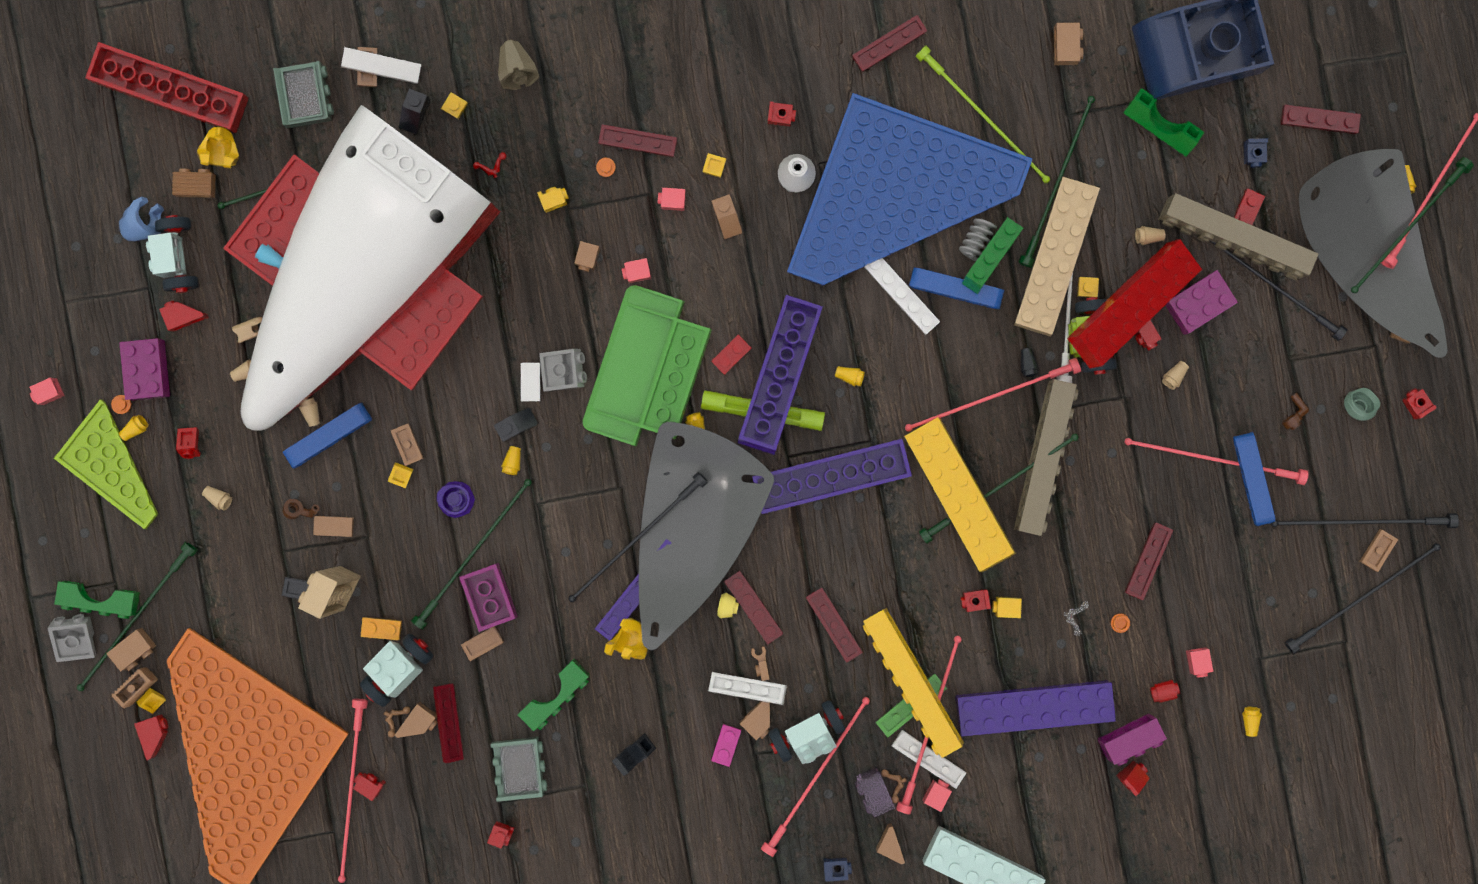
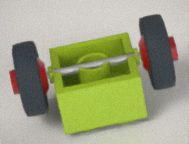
[1067,297,1117,375]

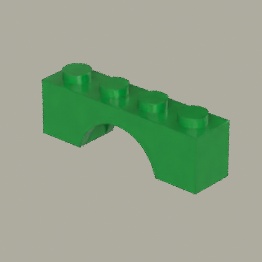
[1123,88,1204,157]
[962,217,1023,294]
[54,580,140,619]
[518,659,590,731]

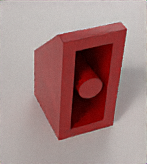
[159,301,209,332]
[134,714,168,760]
[1116,761,1150,796]

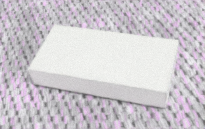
[521,363,541,401]

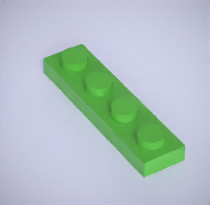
[875,673,947,737]

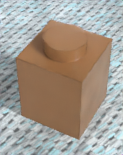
[574,241,600,272]

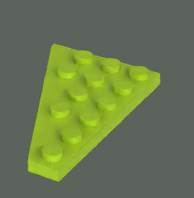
[54,400,158,529]

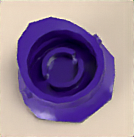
[437,481,475,518]

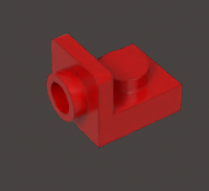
[176,427,200,459]

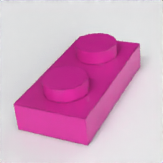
[711,724,741,767]

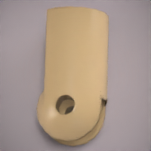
[232,317,263,343]

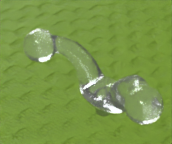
[1064,602,1089,636]

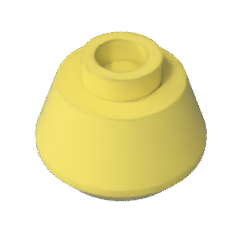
[717,593,739,619]

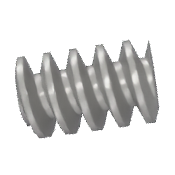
[959,219,997,261]

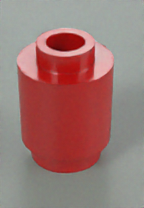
[1150,680,1180,703]

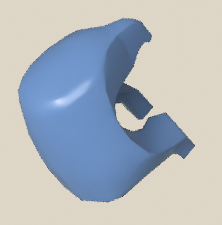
[119,197,164,241]

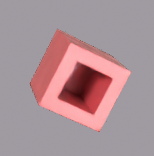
[658,188,686,211]
[622,258,651,283]
[29,378,65,405]
[1186,647,1213,678]
[923,779,952,812]

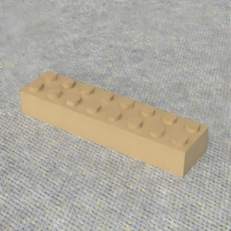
[1014,177,1100,337]

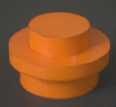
[596,158,616,177]
[111,395,131,414]
[1110,614,1130,633]

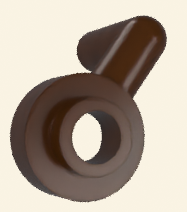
[1282,393,1309,430]
[282,499,319,519]

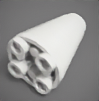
[778,154,816,192]

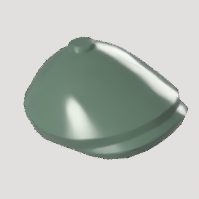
[1344,388,1381,420]

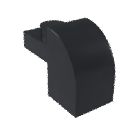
[612,733,656,776]

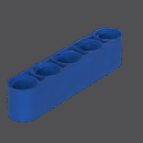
[909,268,1004,309]
[282,403,372,469]
[1233,432,1275,527]

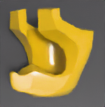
[197,127,239,168]
[604,618,648,660]

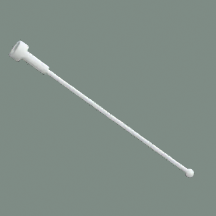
[1057,273,1073,383]

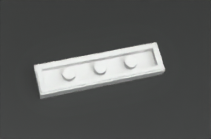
[341,47,421,84]
[708,672,787,705]
[891,730,966,789]

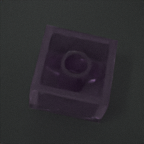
[855,767,895,818]

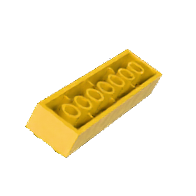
[904,417,1016,572]
[863,608,964,758]

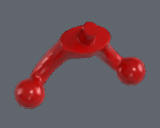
[473,153,506,178]

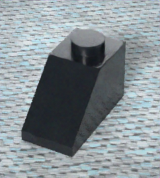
[398,89,431,135]
[494,407,539,442]

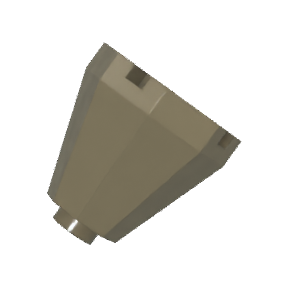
[498,40,539,90]

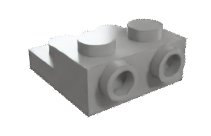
[539,349,587,391]
[48,614,96,662]

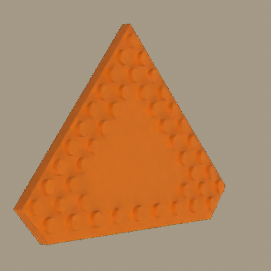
[167,628,349,884]

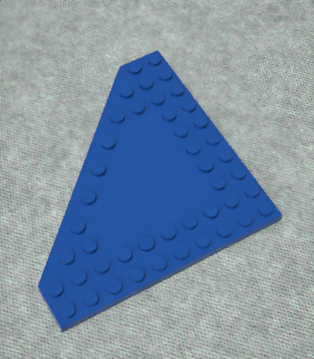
[787,93,1032,286]

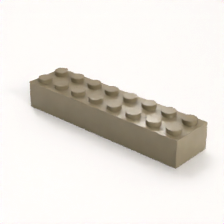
[1158,193,1319,280]
[1013,379,1078,536]

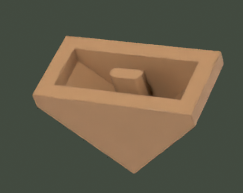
[876,823,905,864]

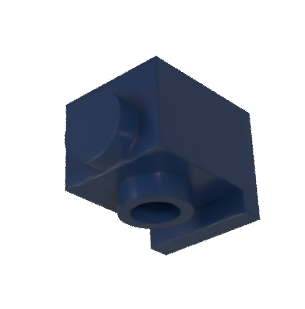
[1244,138,1268,168]
[823,858,852,882]

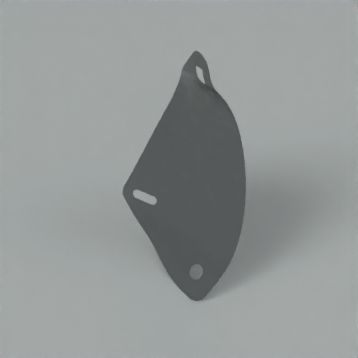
[1299,149,1448,358]
[639,422,774,650]

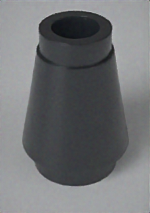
[1021,348,1040,378]

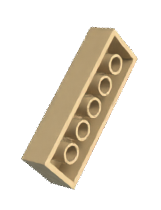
[298,566,361,619]

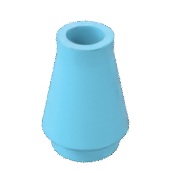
[255,244,283,268]

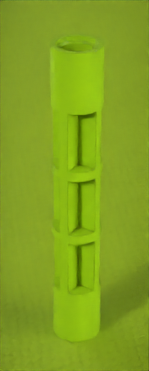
[701,390,825,431]

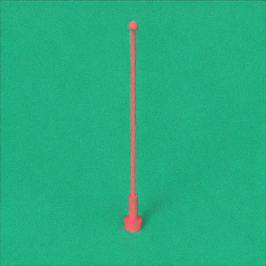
[1381,113,1478,269]
[905,358,1081,432]
[1124,438,1308,485]
[896,636,962,814]
[761,697,870,857]
[338,698,368,883]

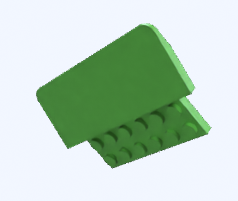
[583,285,712,446]

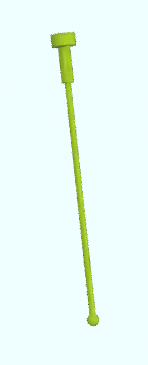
[915,46,1050,183]

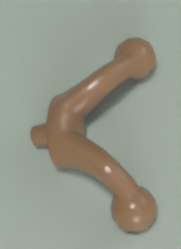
[384,706,410,738]
[881,770,907,803]

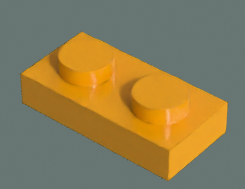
[361,617,402,640]

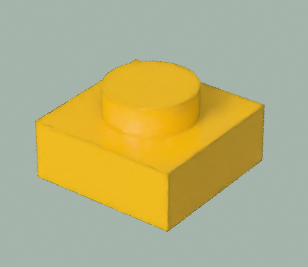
[441,93,468,120]
[702,153,726,178]
[1077,277,1099,297]
[388,462,413,488]
[137,688,166,714]

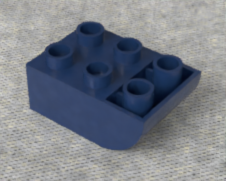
[1132,0,1274,100]

